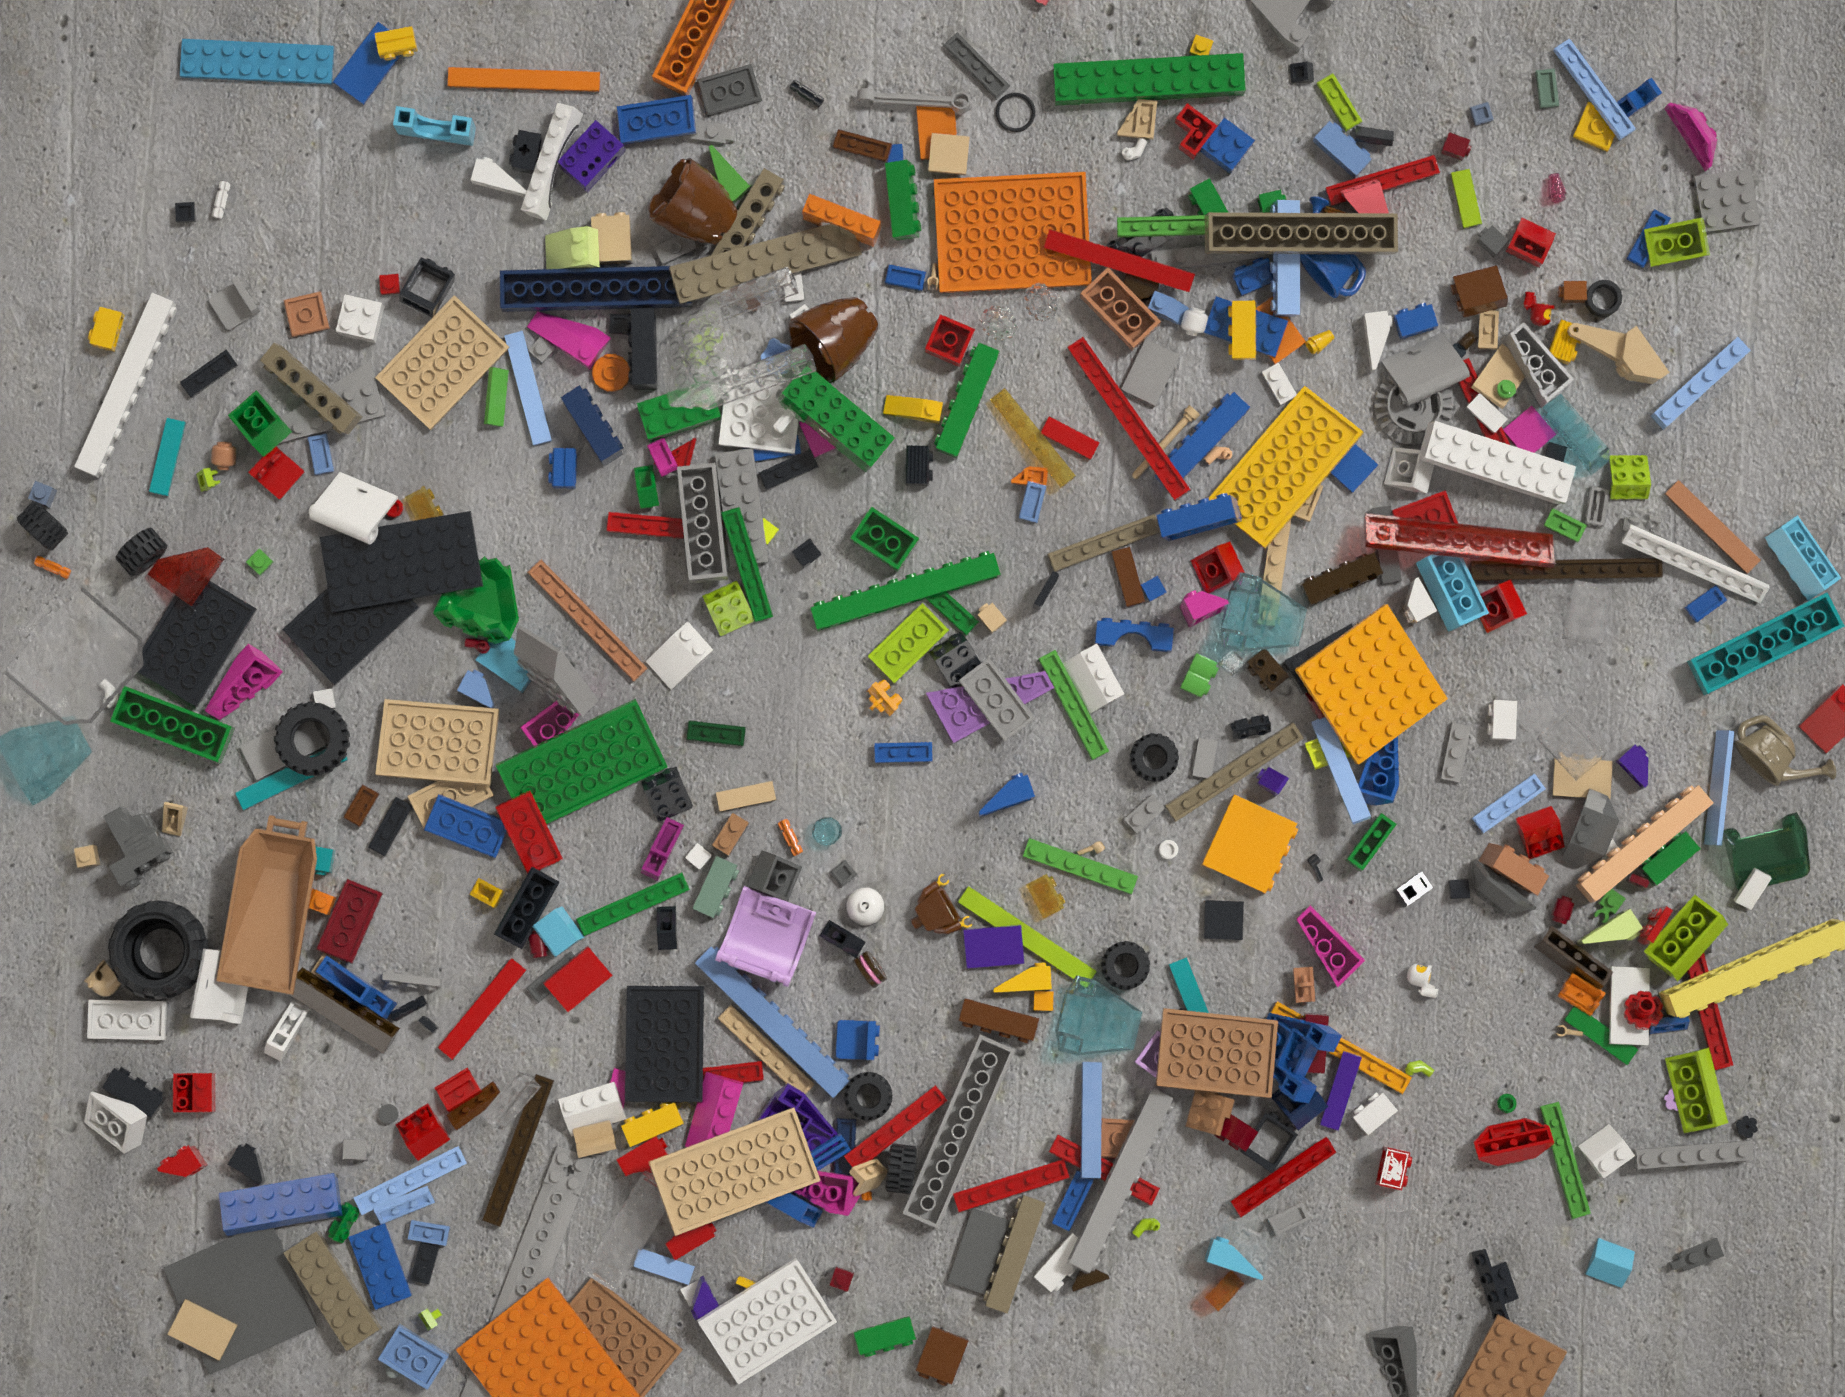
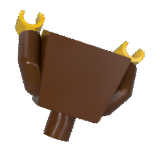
[911,874,972,934]

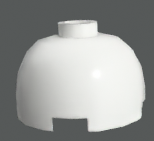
[846,887,884,926]

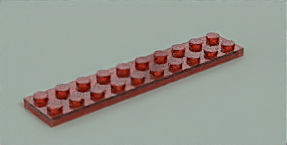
[1364,513,1555,568]

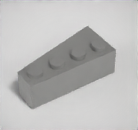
[1504,322,1574,408]

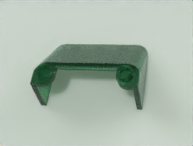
[1723,812,1810,890]

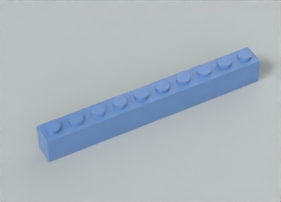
[695,947,849,1098]

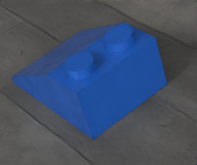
[978,773,1035,817]

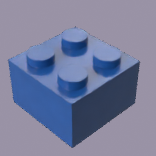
[1200,117,1255,175]

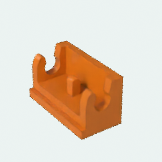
[1558,973,1606,1016]

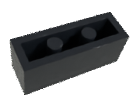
[102,1066,166,1118]

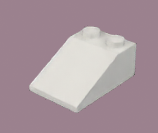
[646,622,714,690]
[84,1092,147,1154]

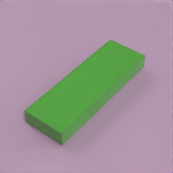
[484,367,509,427]

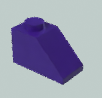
[1616,744,1649,789]
[1256,767,1289,797]
[691,1275,720,1320]

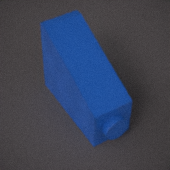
[766,1193,823,1228]

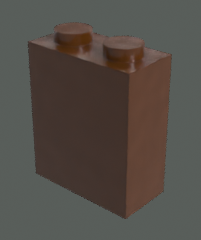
[1450,265,1508,318]
[916,1326,969,1386]

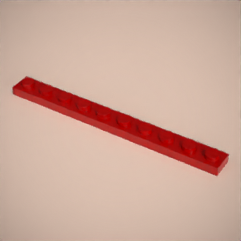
[1067,337,1191,501]

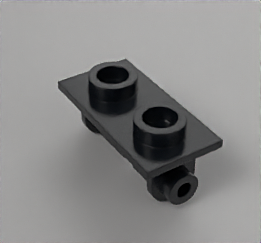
[1230,714,1271,740]

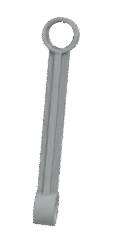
[856,88,970,114]

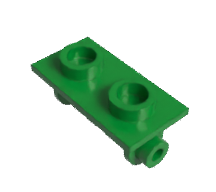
[328,1202,360,1243]

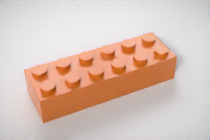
[652,0,736,96]

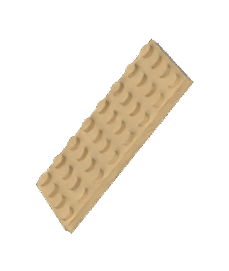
[648,1108,820,1236]

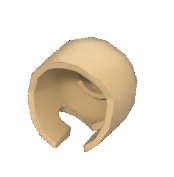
[84,960,121,996]

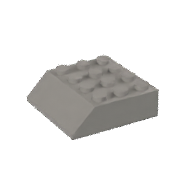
[514,625,599,717]

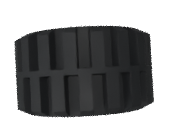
[17,501,68,551]
[115,528,168,577]
[1130,733,1179,782]
[1101,941,1150,990]
[844,1072,893,1121]
[885,1143,917,1194]

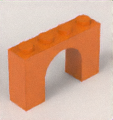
[802,193,881,247]

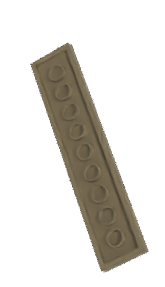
[669,224,862,305]

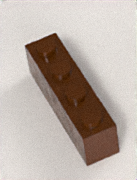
[959,998,1039,1043]

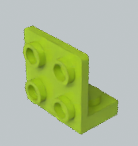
[1609,455,1651,499]
[702,580,754,636]

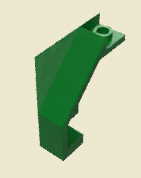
[433,556,519,644]

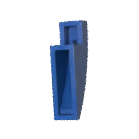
[315,956,398,1019]

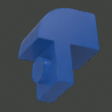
[1617,78,1662,118]

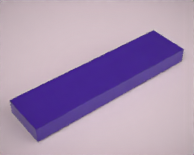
[1320,1051,1362,1131]

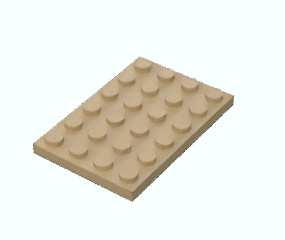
[375,295,510,430]
[375,699,500,786]

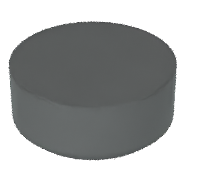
[379,1104,399,1124]

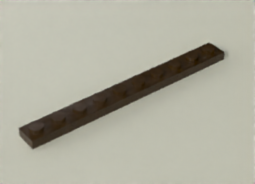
[1470,558,1663,581]

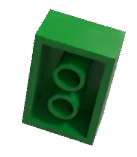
[228,390,292,457]
[850,506,919,572]

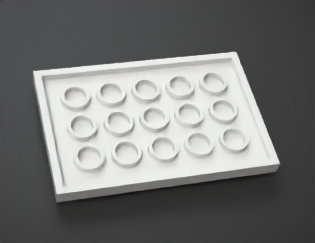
[697,1258,837,1385]

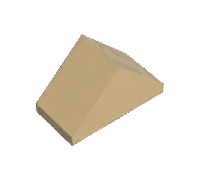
[162,802,188,836]

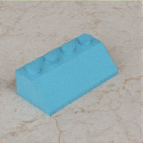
[1765,515,1841,601]
[1416,544,1489,632]

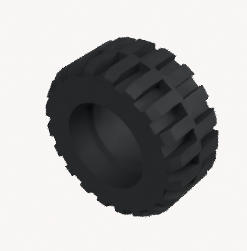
[274,702,350,776]

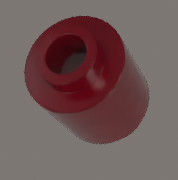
[1551,895,1575,925]
[528,931,550,958]

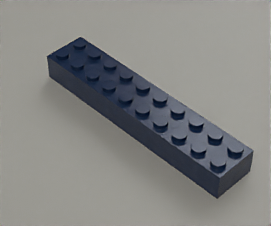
[500,266,693,312]

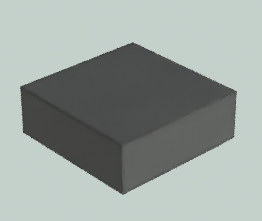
[831,860,857,887]

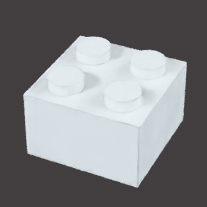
[336,294,384,343]

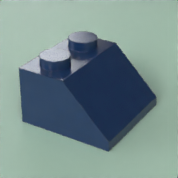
[1272,1089,1328,1131]

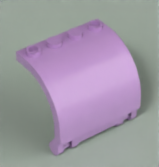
[715,886,816,987]

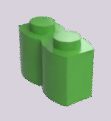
[1180,653,1219,698]

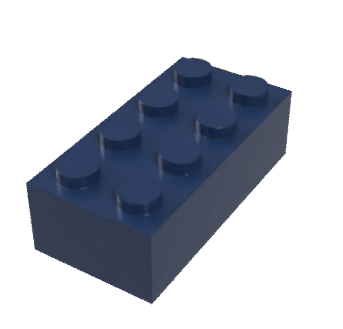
[560,385,624,466]

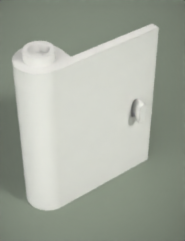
[309,472,398,544]
[190,949,249,1024]

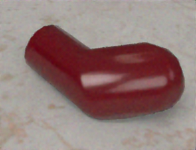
[465,638,490,654]

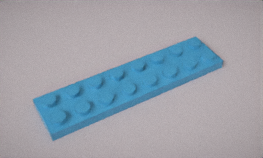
[180,39,334,85]

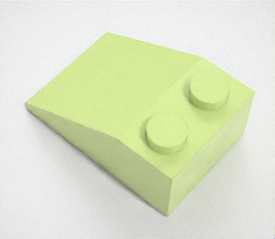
[545,226,599,269]
[1576,909,1643,945]

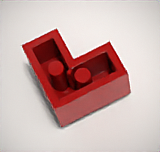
[1175,103,1218,160]

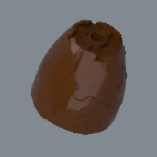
[647,158,738,244]
[789,297,878,383]

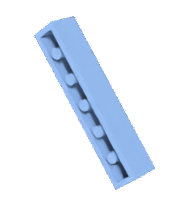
[1270,200,1300,317]
[1651,337,1751,430]

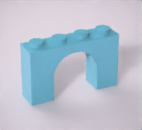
[393,106,476,146]

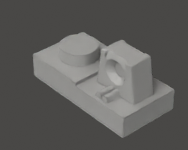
[1622,516,1661,537]

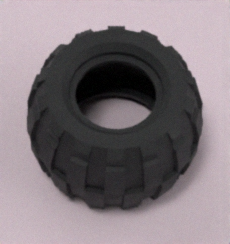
[107,900,209,1000]

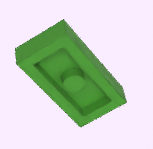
[1543,508,1587,543]

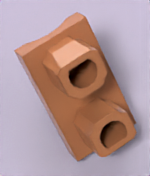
[1293,967,1315,1003]

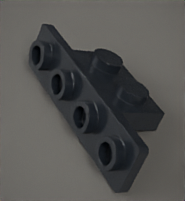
[1107,208,1174,257]
[1472,1249,1519,1320]

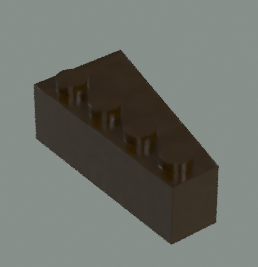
[1300,552,1383,607]

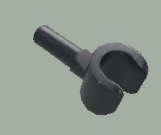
[1308,854,1323,882]

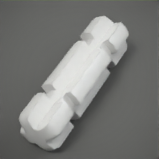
[212,181,230,219]

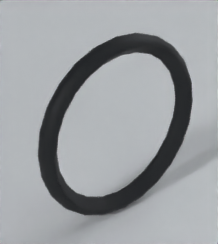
[995,93,1035,132]

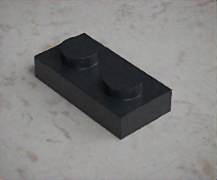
[410,1242,440,1285]

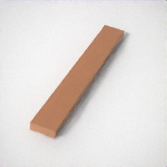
[527,560,648,682]

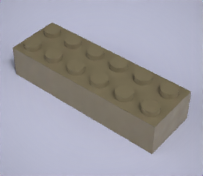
[284,1231,382,1351]

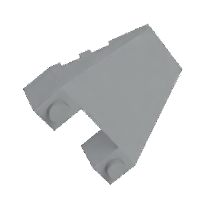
[1250,0,1334,53]

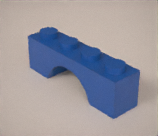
[1094,618,1174,652]

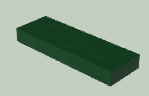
[686,720,746,746]

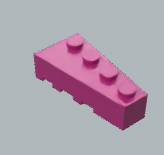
[1296,905,1365,988]

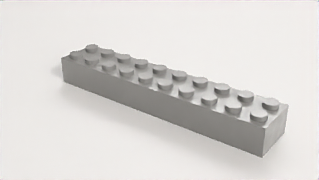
[902,1035,1015,1229]

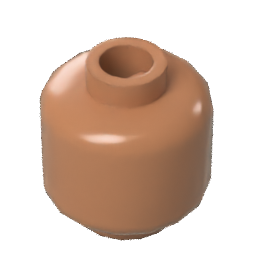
[211,442,236,470]

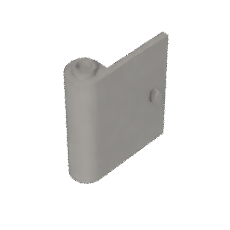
[1382,332,1470,406]

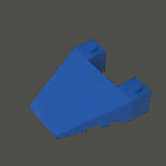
[1266,1013,1342,1103]

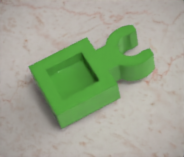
[1593,889,1626,923]

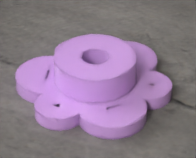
[1664,1089,1678,1111]

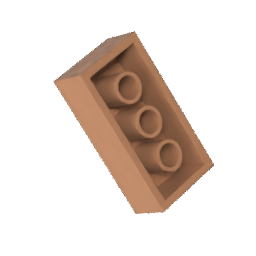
[1080,267,1161,351]

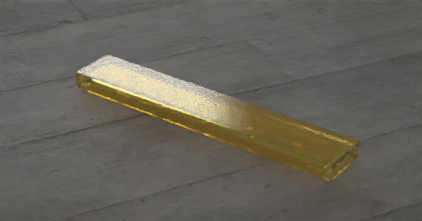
[990,388,1076,488]

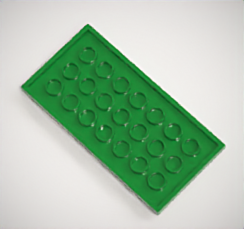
[495,699,668,824]

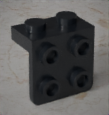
[928,632,981,688]
[641,767,693,821]

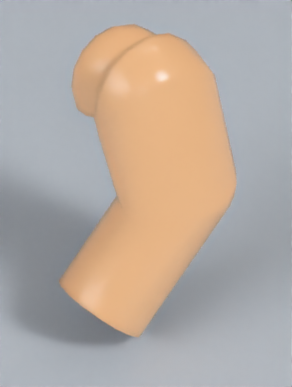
[1203,446,1233,465]

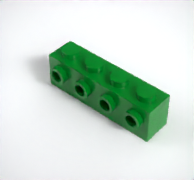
[885,160,921,241]

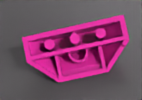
[1664,102,1717,172]

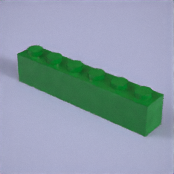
[934,342,1000,459]

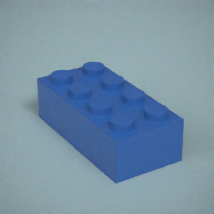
[1157,493,1242,541]

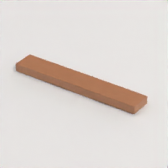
[1665,480,1761,574]

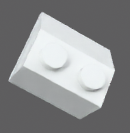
[1384,447,1434,493]
[1403,577,1437,625]
[1578,1124,1635,1178]

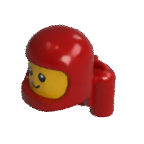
[1523,291,1555,326]

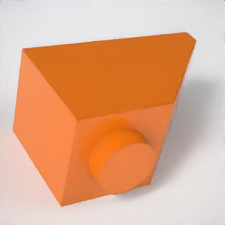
[309,888,337,916]

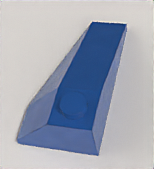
[1358,736,1399,806]

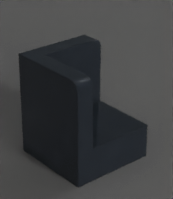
[792,538,821,569]

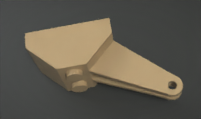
[1567,323,1670,384]

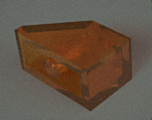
[1203,1270,1244,1311]

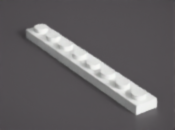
[1622,524,1769,603]

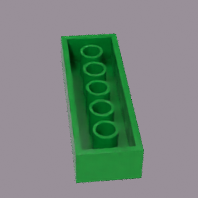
[110,686,235,764]

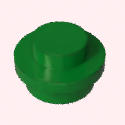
[1497,1094,1517,1113]

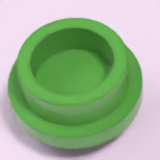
[1497,380,1516,399]

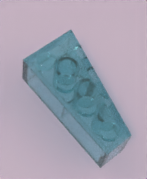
[1542,394,1609,475]

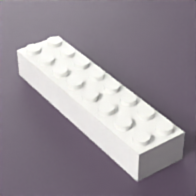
[1418,421,1576,505]

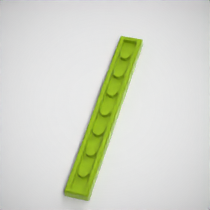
[958,886,1097,987]

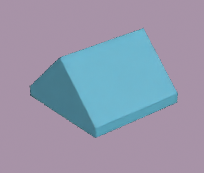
[532,906,584,957]
[1585,1238,1635,1288]

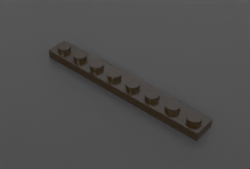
[482,1074,555,1227]

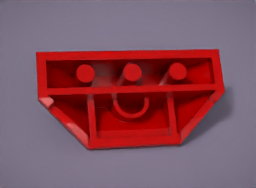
[1474,1118,1554,1166]

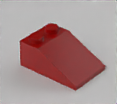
[1798,684,1845,753]

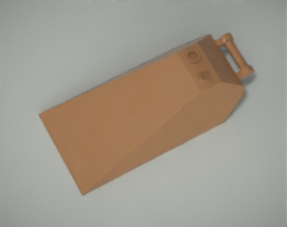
[217,815,317,995]

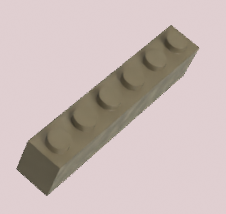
[983,1195,1046,1314]

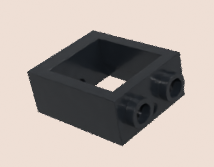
[399,257,455,318]
[1239,1112,1298,1173]

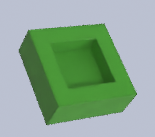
[246,548,274,576]

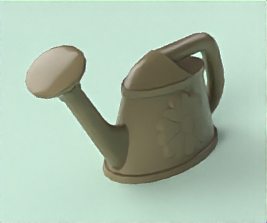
[1734,715,1836,786]

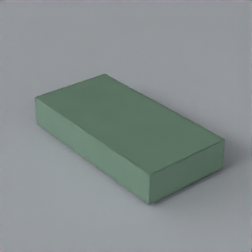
[1535,68,1559,109]

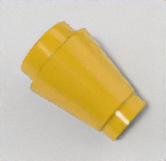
[1305,330,1335,355]

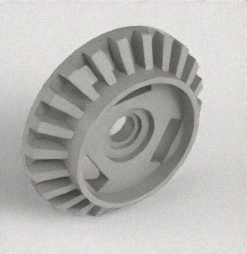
[1374,375,1453,446]

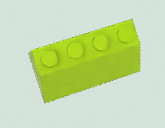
[1665,1048,1728,1133]

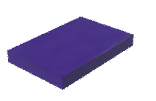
[963,925,1025,968]

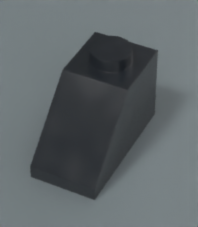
[657,906,678,950]
[819,920,866,958]
[227,1143,265,1184]

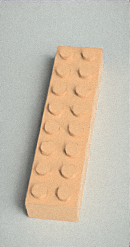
[1575,785,1713,903]

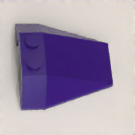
[756,1083,840,1170]

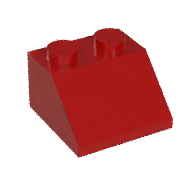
[1190,541,1246,594]
[1480,579,1527,633]

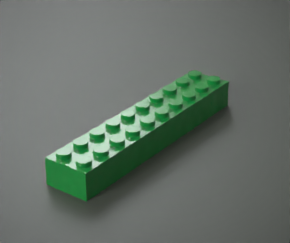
[1053,53,1246,106]

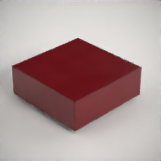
[1626,874,1649,888]

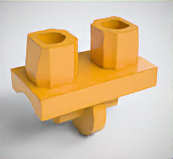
[867,679,903,716]

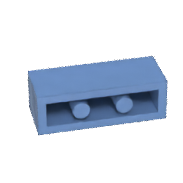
[1313,121,1372,179]

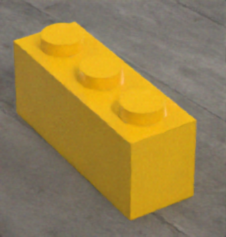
[1228,300,1256,360]
[621,1102,684,1147]

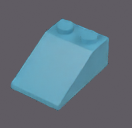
[476,638,531,693]
[1204,1236,1263,1280]

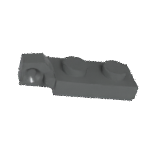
[1669,1238,1724,1271]

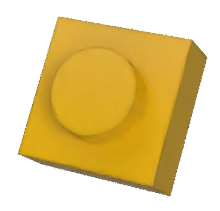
[1189,34,1213,56]

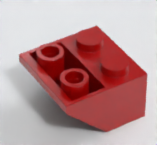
[1505,217,1556,268]
[1515,806,1565,859]
[173,1073,216,1112]
[395,1103,451,1161]
[157,1145,208,1177]

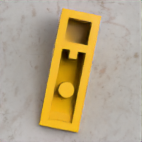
[883,395,943,424]
[993,963,1052,993]

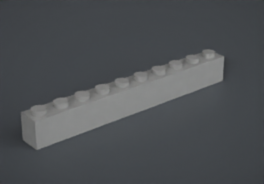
[1066,1088,1174,1273]

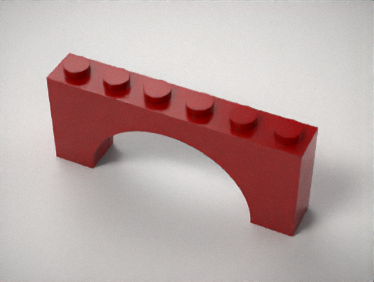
[616,1136,717,1260]

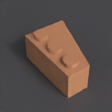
[1479,843,1549,896]

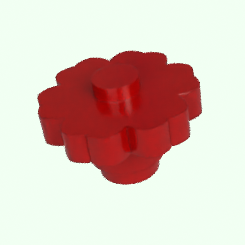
[1624,991,1663,1030]

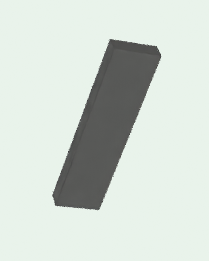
[944,32,1010,100]
[1371,506,1402,584]

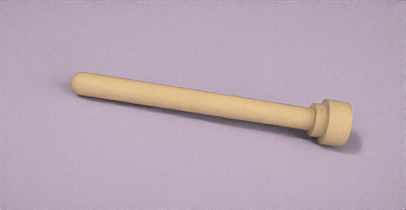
[1132,405,1200,479]

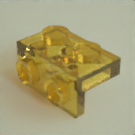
[1026,874,1066,919]

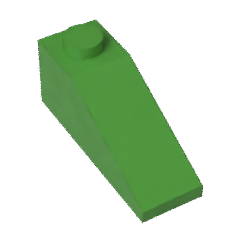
[709,145,751,204]

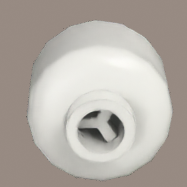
[1181,307,1208,336]

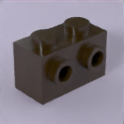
[1246,648,1289,693]

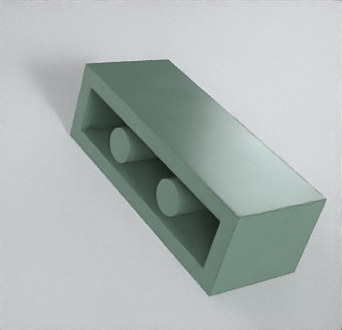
[692,856,739,918]

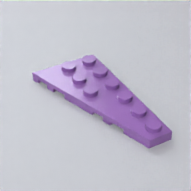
[926,671,1054,744]

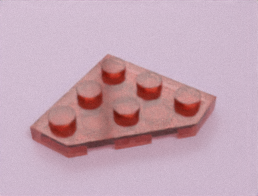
[148,547,224,606]

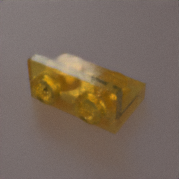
[405,486,444,520]

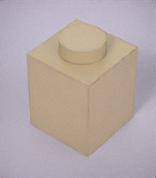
[977,603,1007,634]
[74,845,101,869]

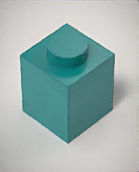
[315,846,336,876]

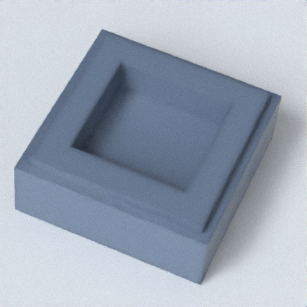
[1469,102,1494,126]

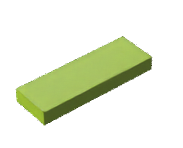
[1316,73,1362,132]
[1451,169,1482,229]

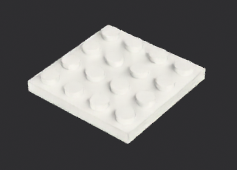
[719,369,799,454]

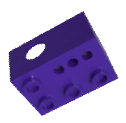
[557,120,626,193]

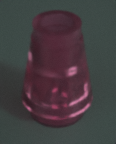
[1548,173,1567,203]

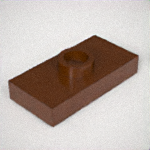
[343,784,380,827]

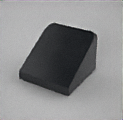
[1290,61,1314,83]
[1449,879,1470,899]

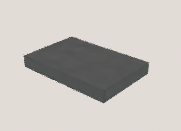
[697,64,762,116]

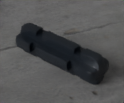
[790,80,824,107]
[390,996,427,1021]

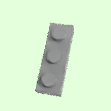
[1440,722,1471,783]
[382,972,443,990]

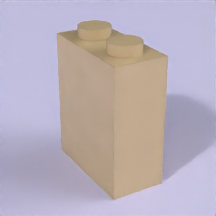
[591,212,632,265]

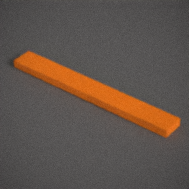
[448,67,600,92]

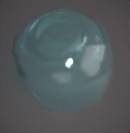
[812,817,842,846]

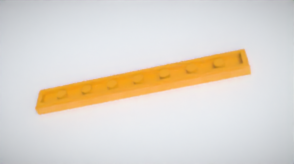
[1270,1001,1412,1094]

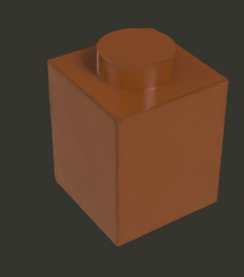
[1558,281,1587,303]

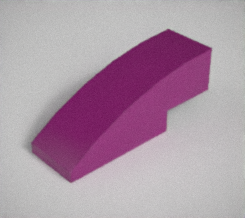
[641,817,684,881]

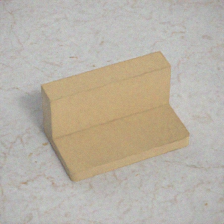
[573,1120,616,1158]
[849,1158,887,1196]

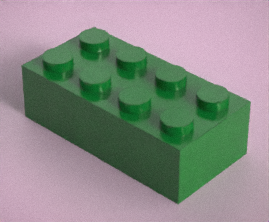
[637,380,722,443]

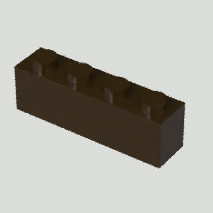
[1534,926,1613,989]

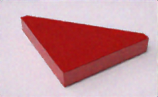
[654,438,697,471]

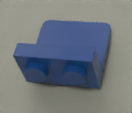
[836,1020,880,1060]

